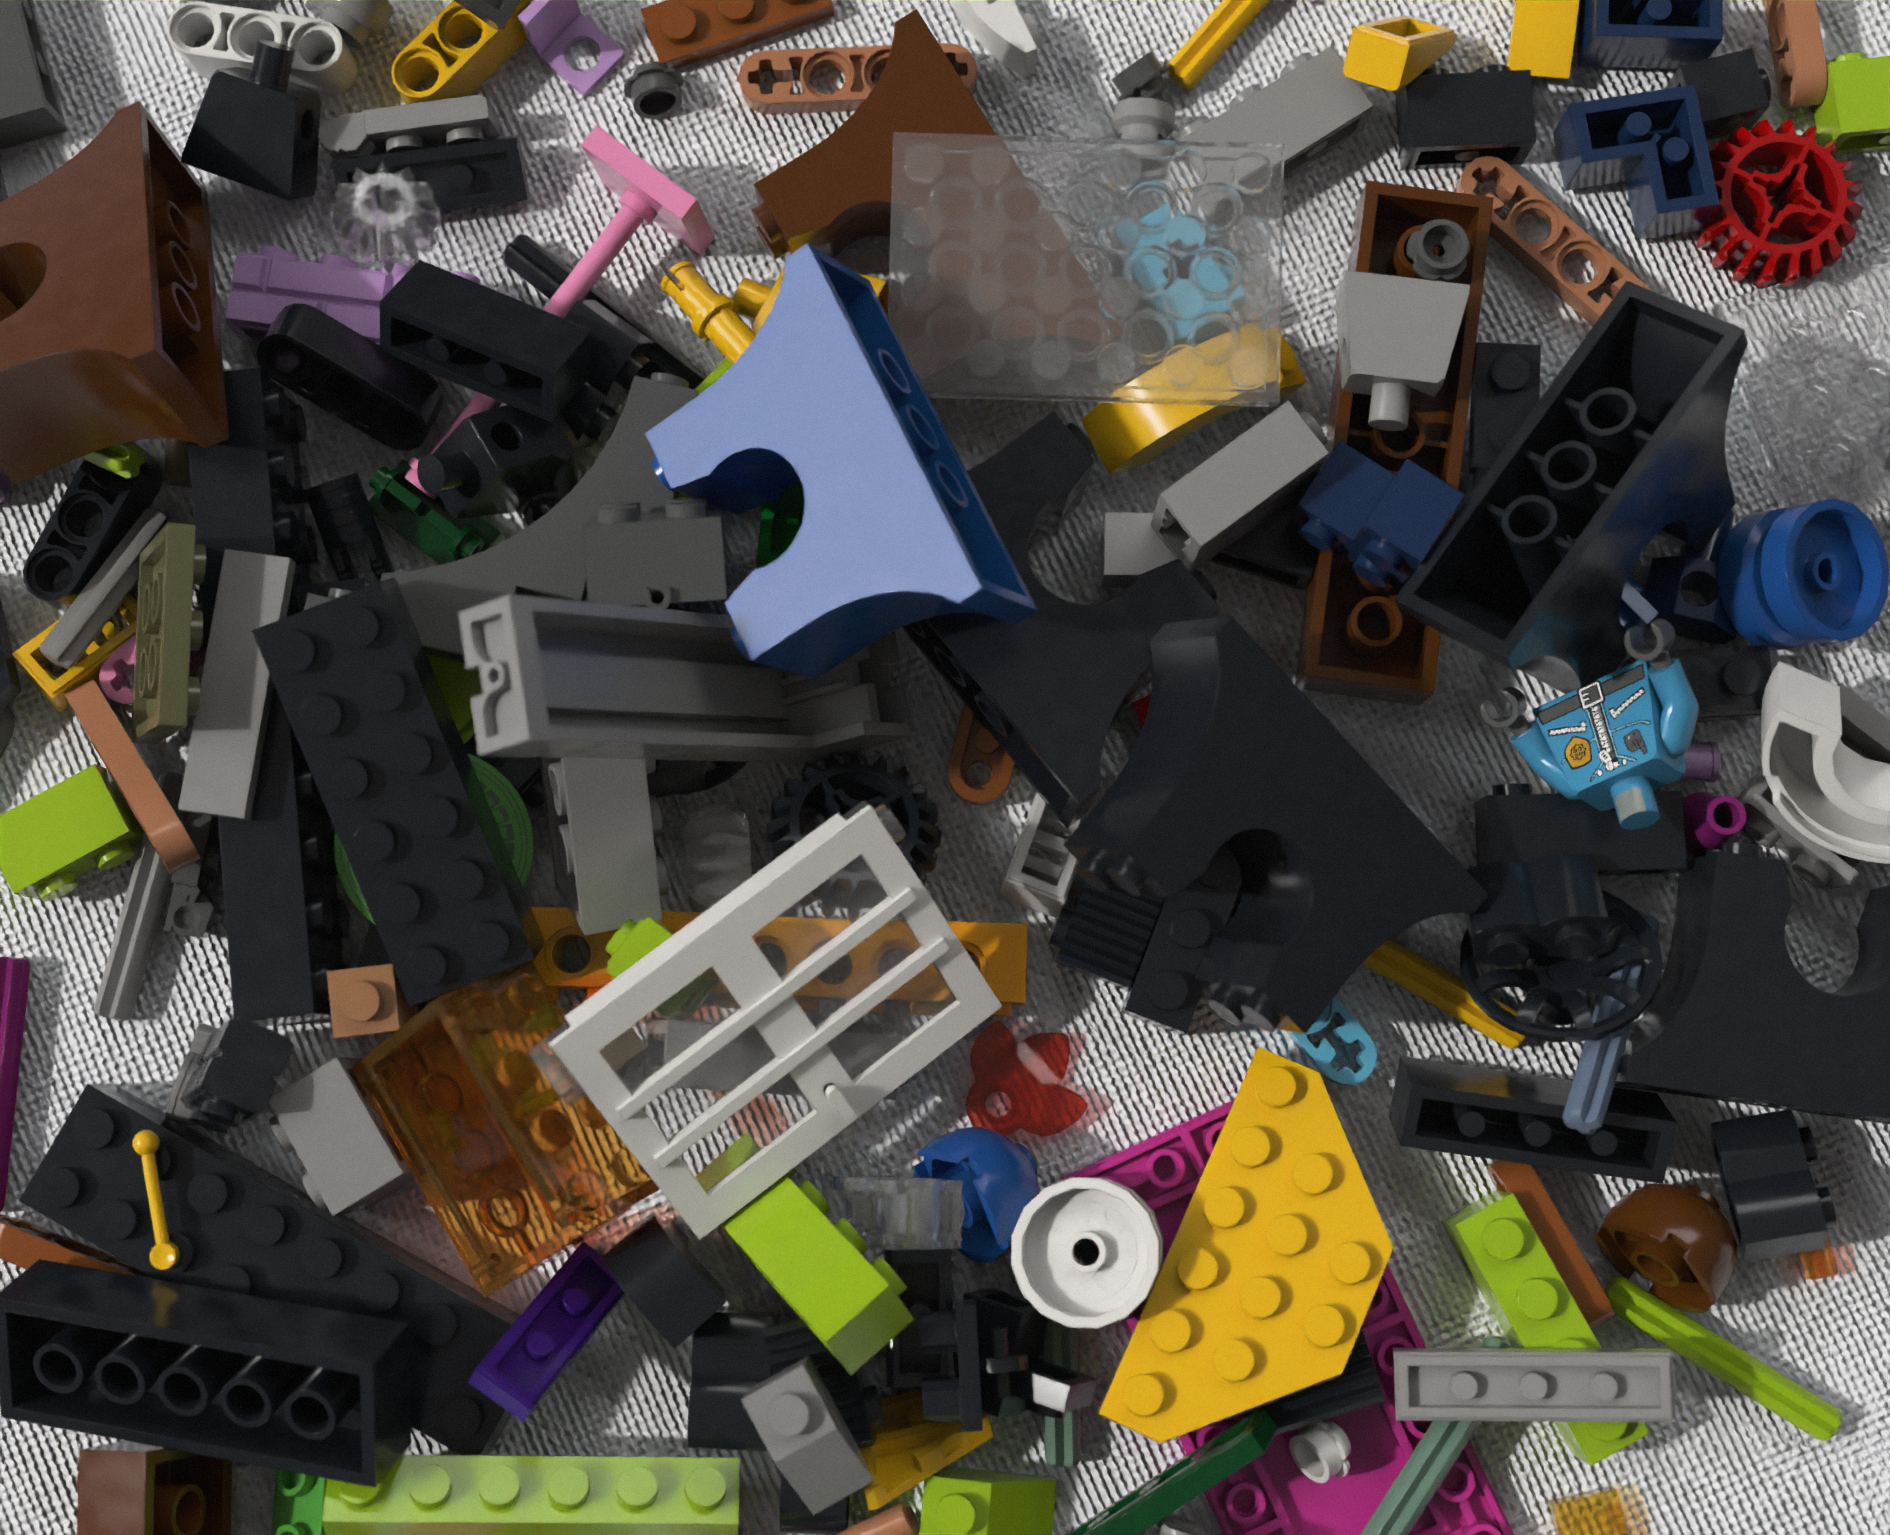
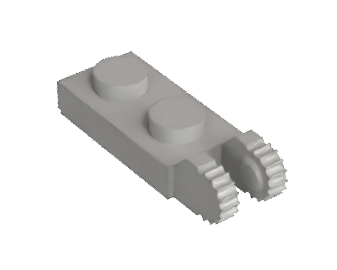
[317,94,501,160]

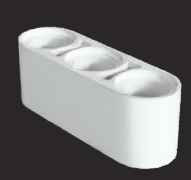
[167,1,358,96]

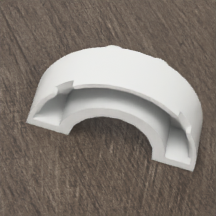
[1761,661,1890,864]

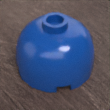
[914,1127,1039,1263]

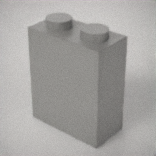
[1150,401,1329,571]

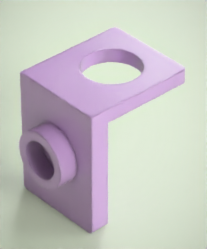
[518,0,625,97]

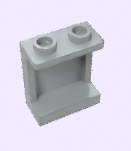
[1737,683,1890,889]

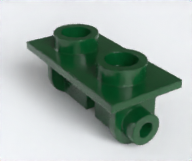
[368,459,501,565]

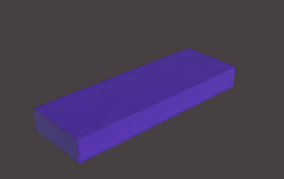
[468,1241,625,1423]

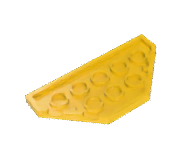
[1098,1046,1394,1445]

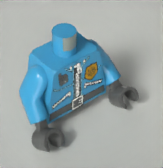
[1480,619,1700,830]

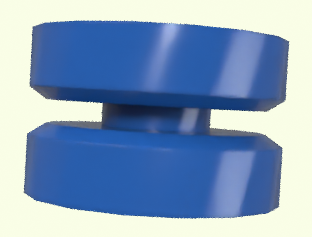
[1717,498,1890,650]

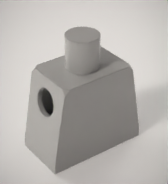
[1336,270,1470,431]

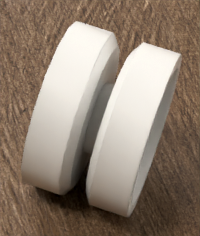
[1011,1177,1164,1328]

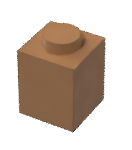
[327,964,420,1038]

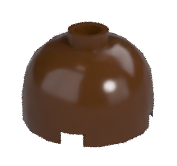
[1596,1183,1737,1314]

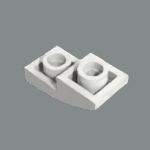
[948,0,1042,78]

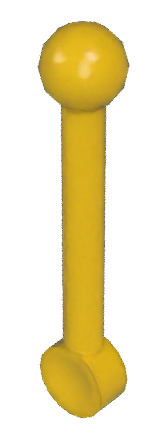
[132,1130,180,1270]

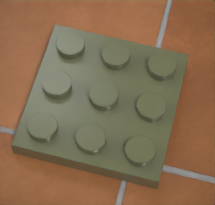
[131,522,206,744]

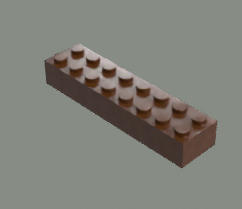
[1295,180,1494,706]

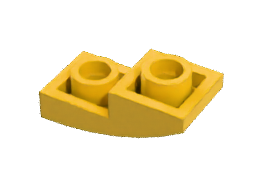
[1507,0,1579,80]

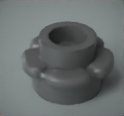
[1112,51,1170,101]
[624,62,684,119]
[1406,219,1471,281]

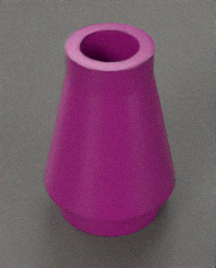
[1683,792,1746,855]

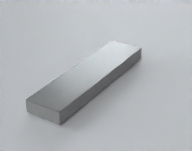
[178,549,296,821]
[1393,1348,1676,1422]

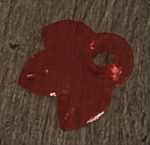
[966,1020,1088,1136]

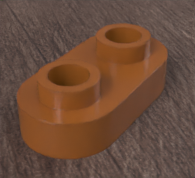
[948,702,1015,806]

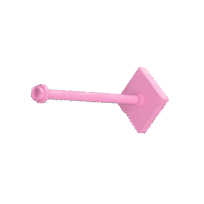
[404,125,715,501]

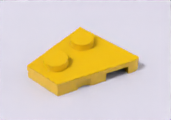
[859,1389,993,1511]

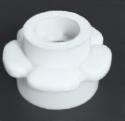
[1289,1420,1351,1483]

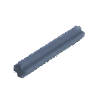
[1562,910,1660,1135]

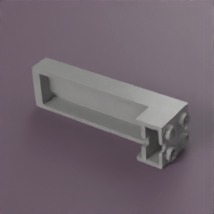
[459,594,912,763]

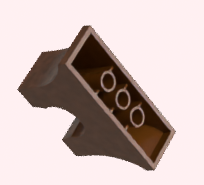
[751,9,1123,402]
[0,101,229,484]

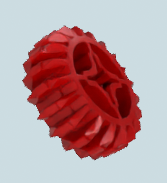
[1697,118,1864,289]

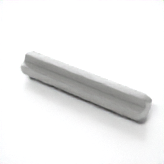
[40,507,175,669]

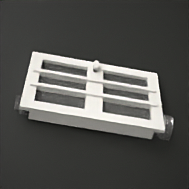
[528,801,1003,1240]

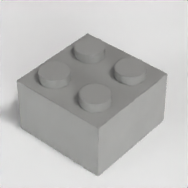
[269,1057,432,1216]

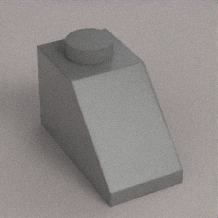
[741,1356,875,1515]

